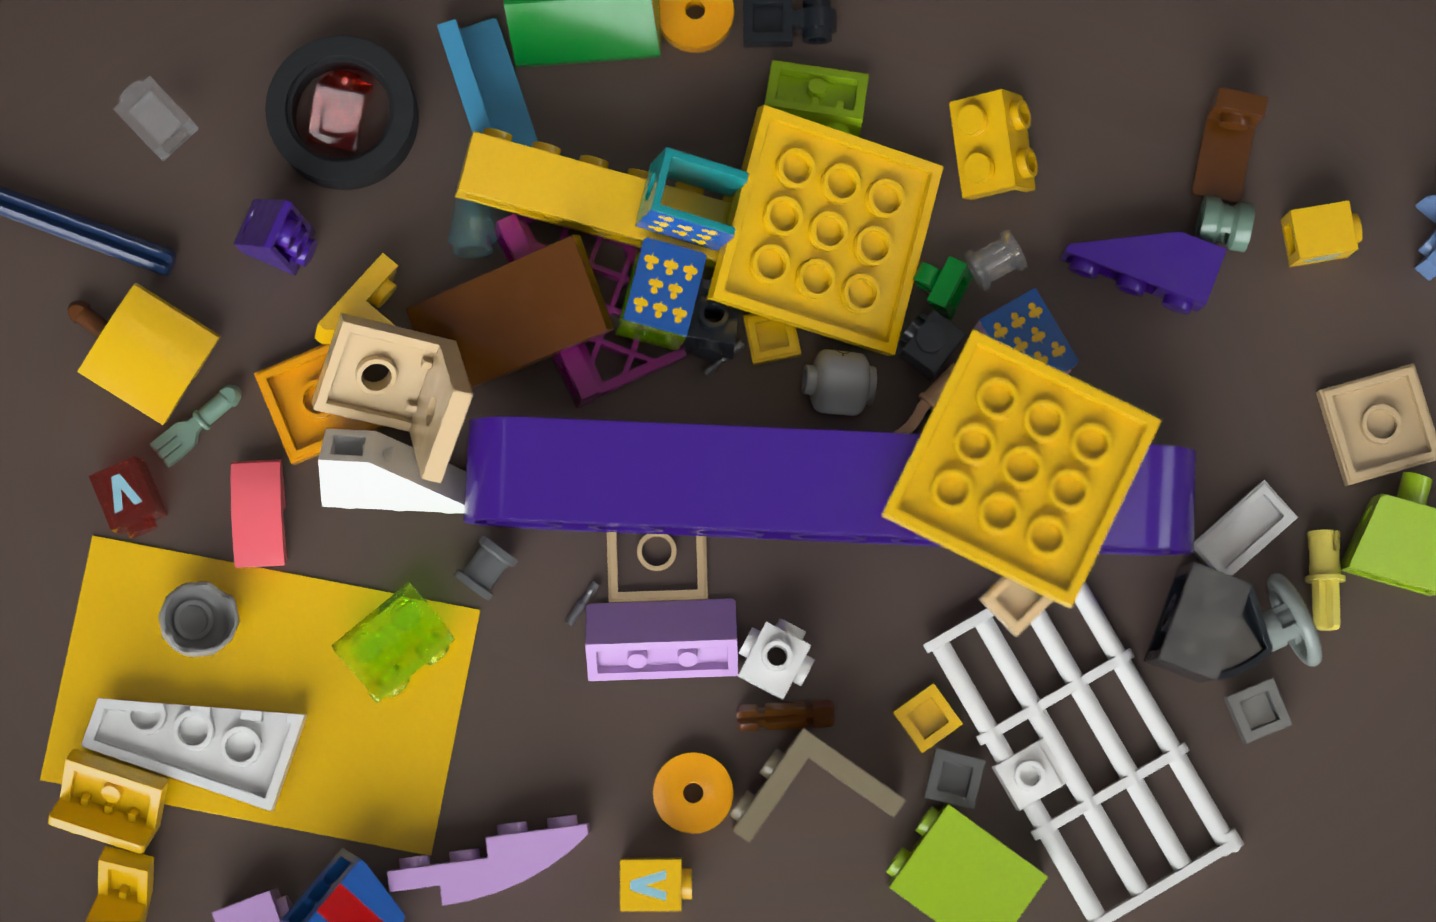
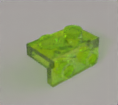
[332,581,454,703]

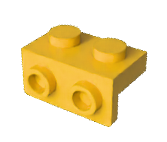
[949,89,1038,200]
[48,748,169,854]

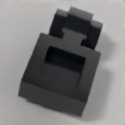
[743,0,837,48]

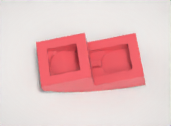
[230,459,287,568]

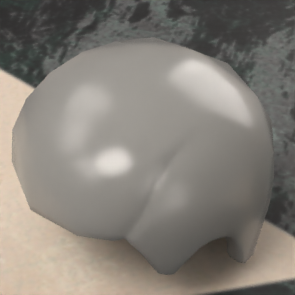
[158,581,240,657]

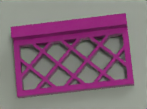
[494,213,687,409]

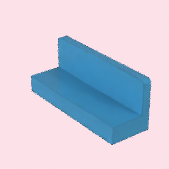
[437,18,538,147]

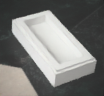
[1194,480,1298,576]

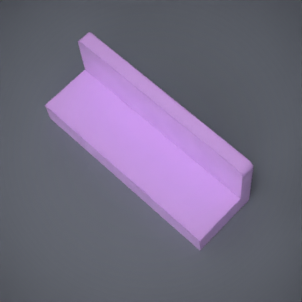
[585,599,738,681]

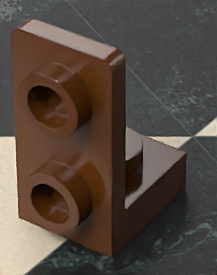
[1191,87,1269,204]

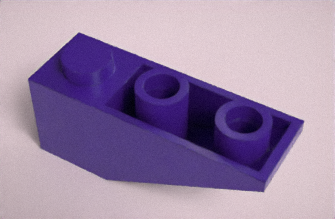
[233,199,317,276]
[1060,231,1227,314]

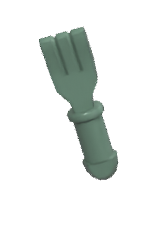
[150,384,242,468]

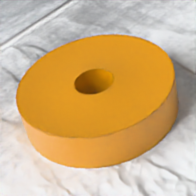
[659,0,734,53]
[653,752,733,834]

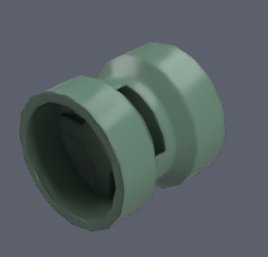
[1194,195,1255,253]

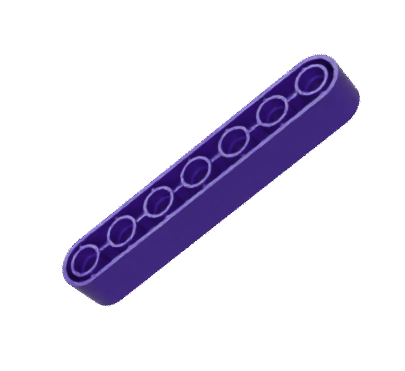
[464,417,1196,556]

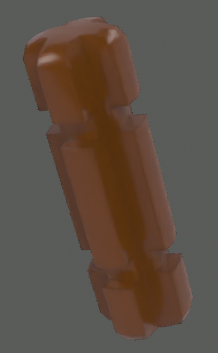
[736,700,835,732]

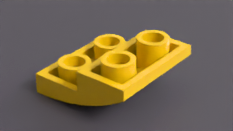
[77,283,221,425]

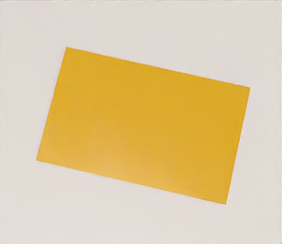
[40,535,480,856]

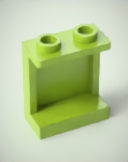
[885,803,1048,922]

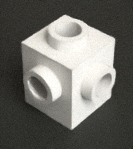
[738,618,815,700]

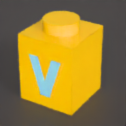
[1281,200,1363,267]
[620,857,692,912]

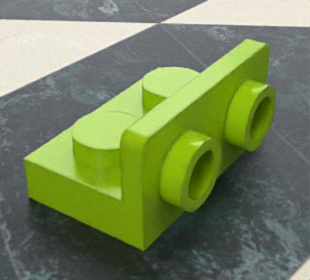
[765,60,869,137]

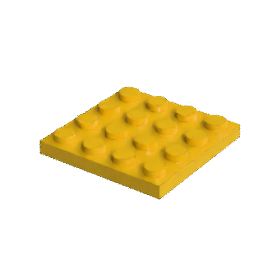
[707,105,944,356]
[882,329,1161,608]

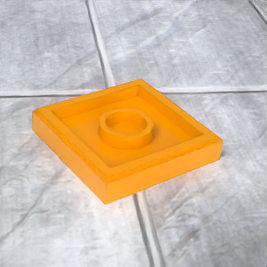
[254,344,385,465]

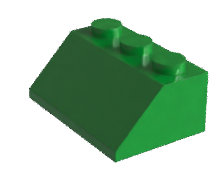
[504,0,662,68]

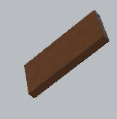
[406,235,614,390]

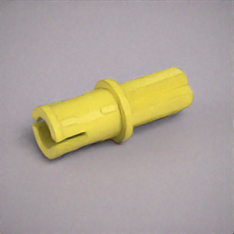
[1305,530,1346,631]

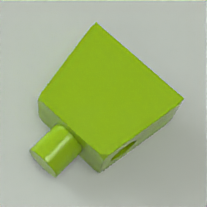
[1340,472,1436,596]

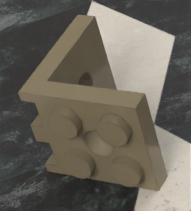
[730,728,906,843]

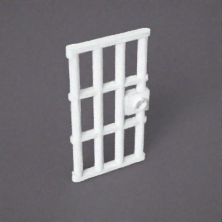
[923,581,1244,922]

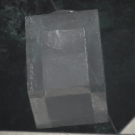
[113,76,199,162]

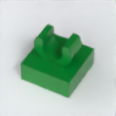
[913,256,973,320]

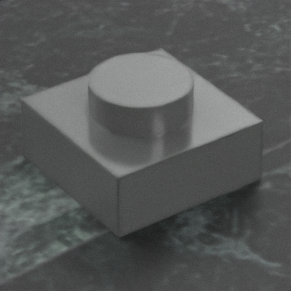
[1223,678,1293,744]
[923,748,985,810]

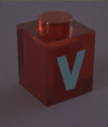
[89,456,168,538]

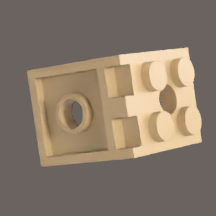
[312,313,473,483]

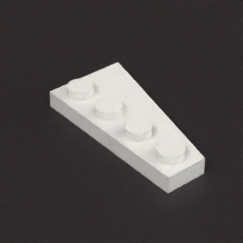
[81,698,308,811]

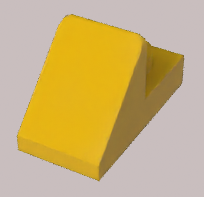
[314,253,398,344]

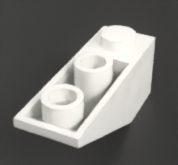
[318,428,466,514]

